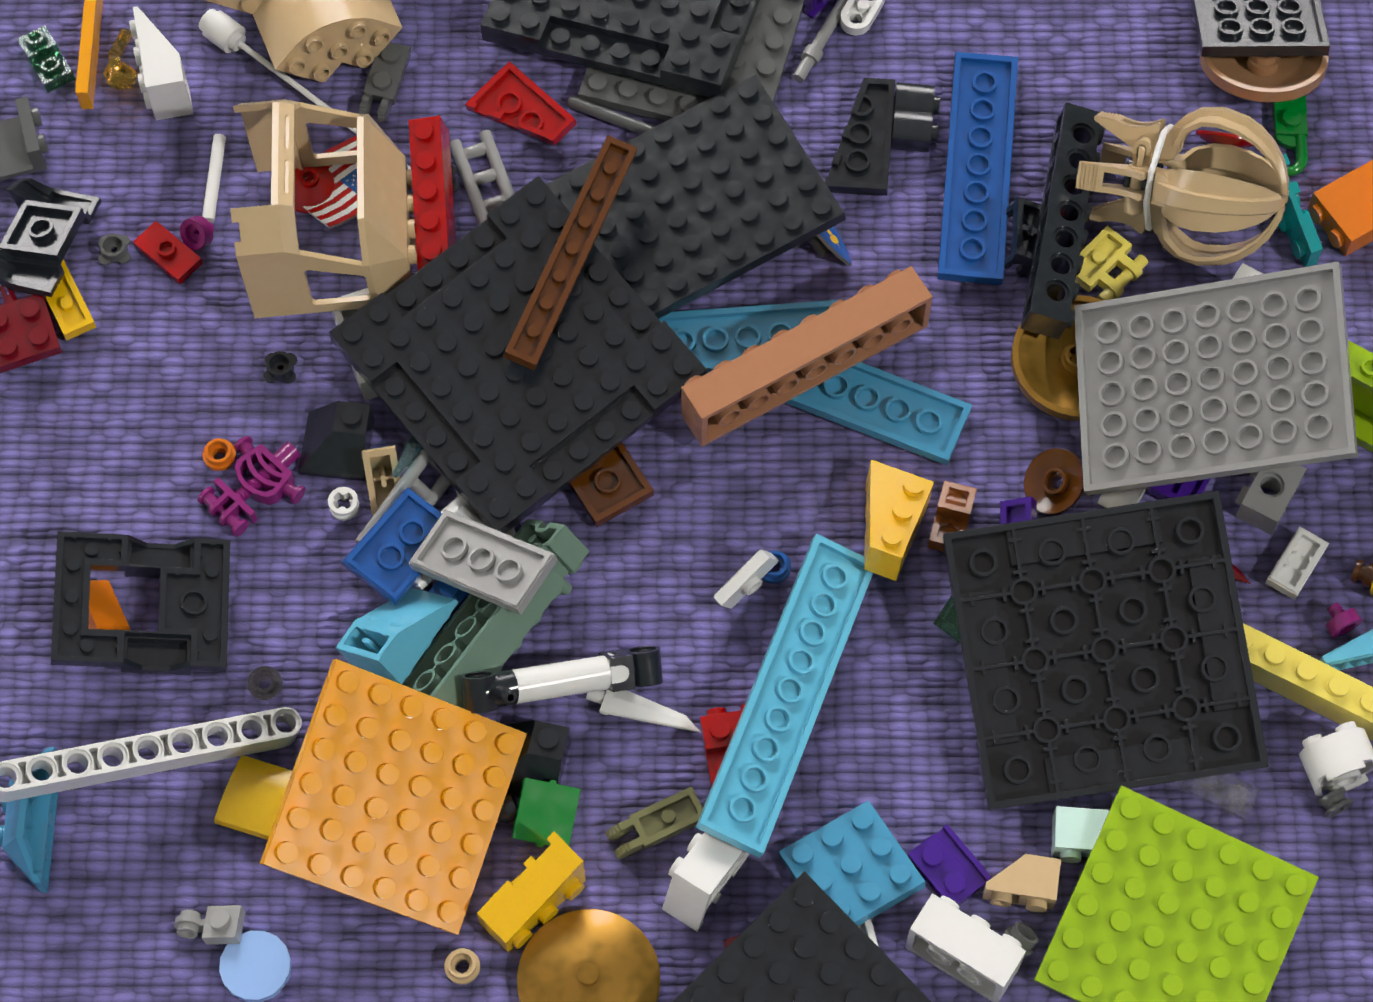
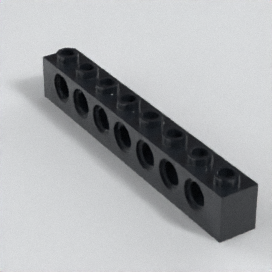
[1020,102,1105,339]

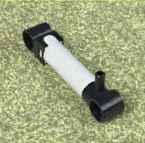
[461,646,663,713]

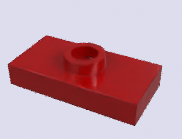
[133,221,203,285]

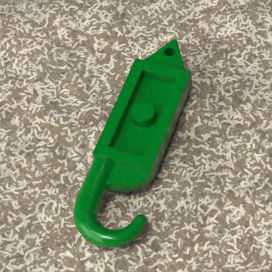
[1272,95,1308,176]

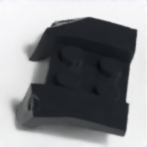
[0,177,102,297]

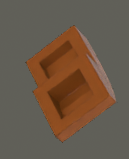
[927,480,977,552]

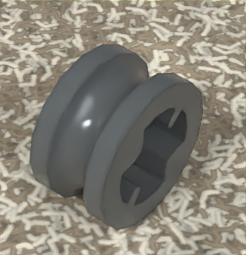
[1317,787,1354,819]

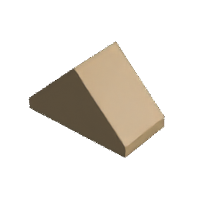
[362,446,401,515]

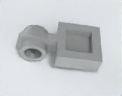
[174,905,246,945]

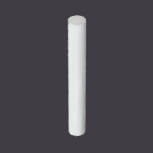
[202,134,226,223]

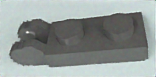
[358,42,411,123]

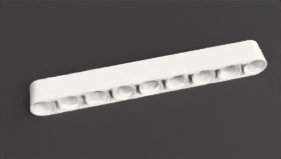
[0,707,302,802]

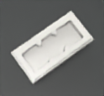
[1265,526,1329,600]
[714,549,779,609]

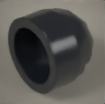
[498,792,518,823]

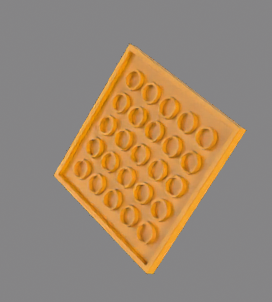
[259,659,527,935]

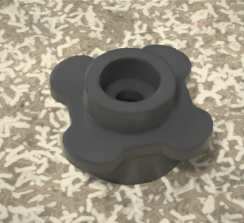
[98,233,131,266]

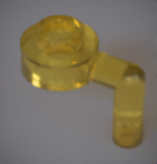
[103,28,138,90]

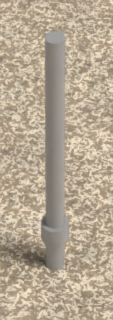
[792,0,848,83]

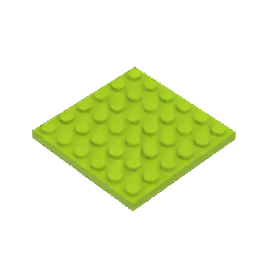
[1033,785,1319,1002]

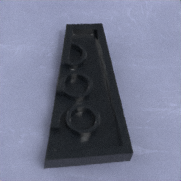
[825,78,895,196]

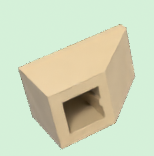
[982,854,1061,912]

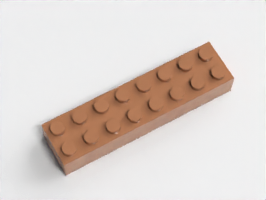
[681,266,933,447]

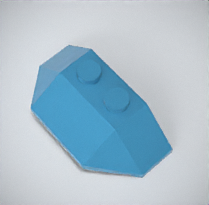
[0,747,58,893]

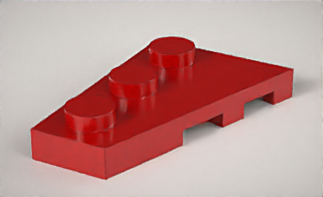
[465,61,577,146]

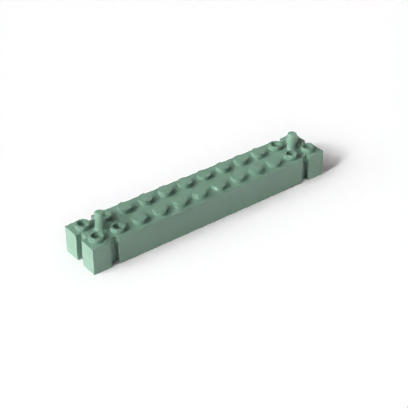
[402,519,589,709]

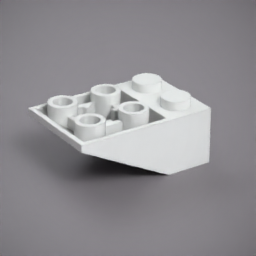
[129,6,193,120]

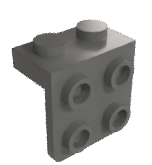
[0,96,49,180]

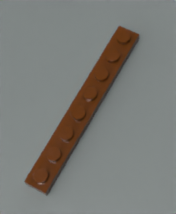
[504,135,637,371]

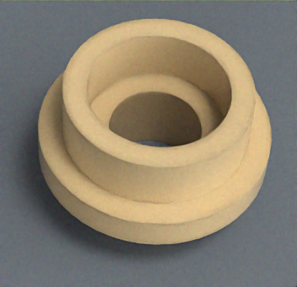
[444,948,480,985]

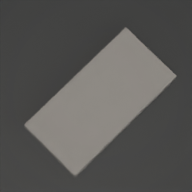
[409,509,558,615]

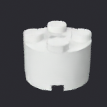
[1299,721,1373,796]

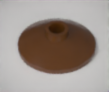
[1024,448,1084,515]

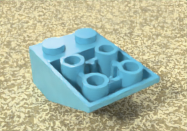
[336,588,458,684]

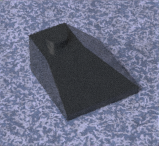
[298,401,375,481]
[504,720,571,798]

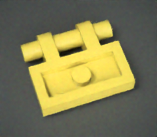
[1075,225,1148,301]

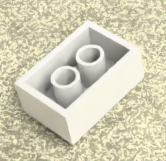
[905,894,1026,1002]

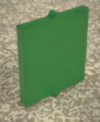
[511,777,581,847]

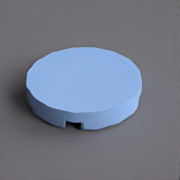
[219,930,292,1002]

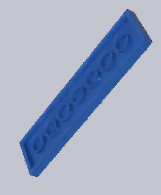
[937,52,1018,285]

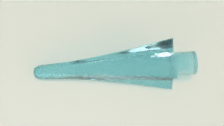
[392,435,422,478]

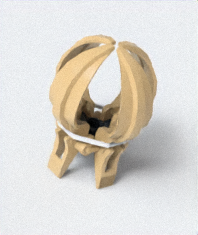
[1075,107,1289,266]

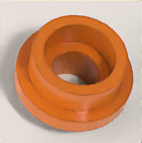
[202,438,236,471]

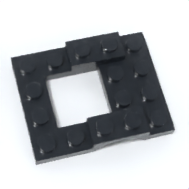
[50,531,230,675]

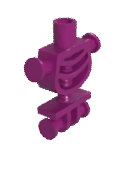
[197,436,306,537]

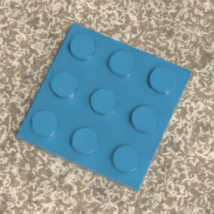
[779,800,925,926]

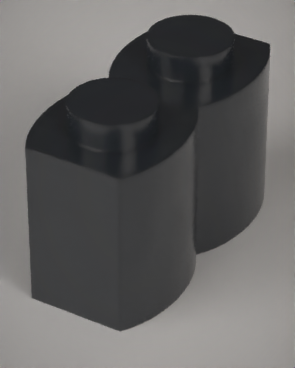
[891,82,940,152]

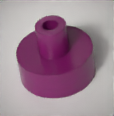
[180,215,214,250]
[1325,602,1362,638]

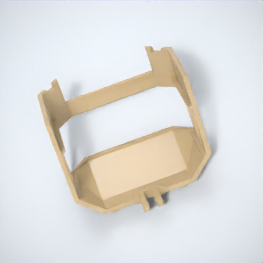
[230,99,417,318]

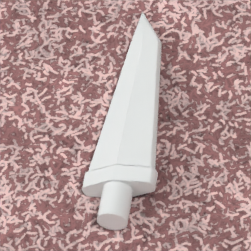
[586,690,701,733]

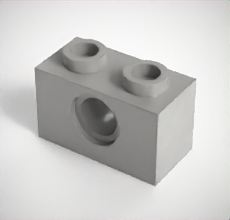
[1235,465,1307,535]

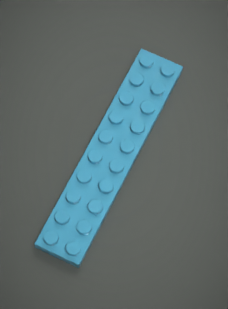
[695,533,873,858]

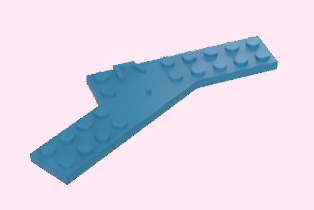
[659,299,972,466]

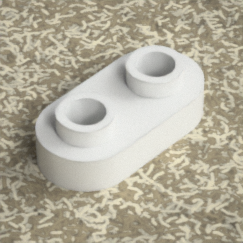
[840,0,885,36]

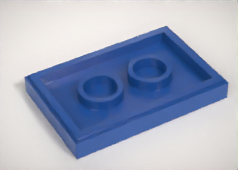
[342,487,442,606]

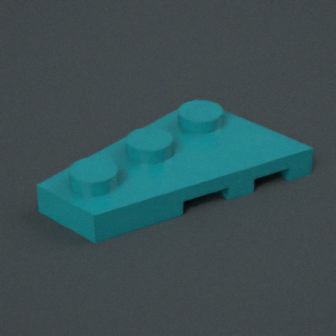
[1275,153,1323,267]

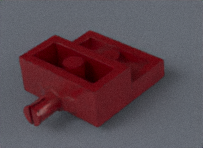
[0,285,63,373]

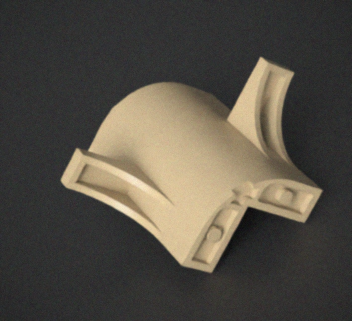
[205,0,402,82]

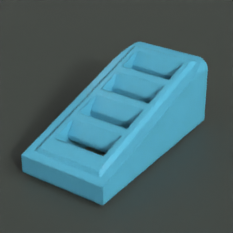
[1320,629,1373,670]

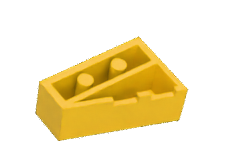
[864,459,934,581]
[477,831,586,953]

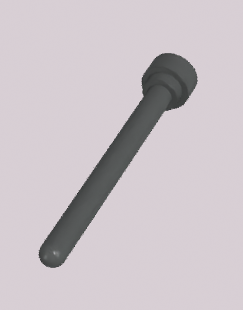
[567,96,655,135]

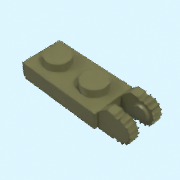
[605,787,703,859]

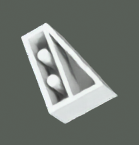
[662,832,749,932]

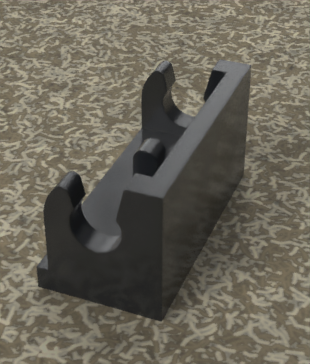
[1004,196,1042,276]

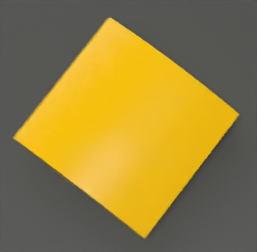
[214,755,292,840]

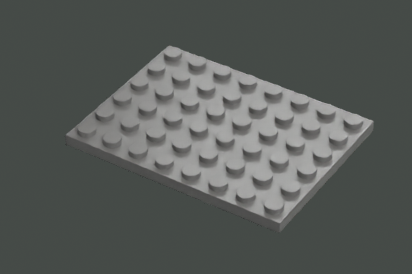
[1074,261,1358,496]

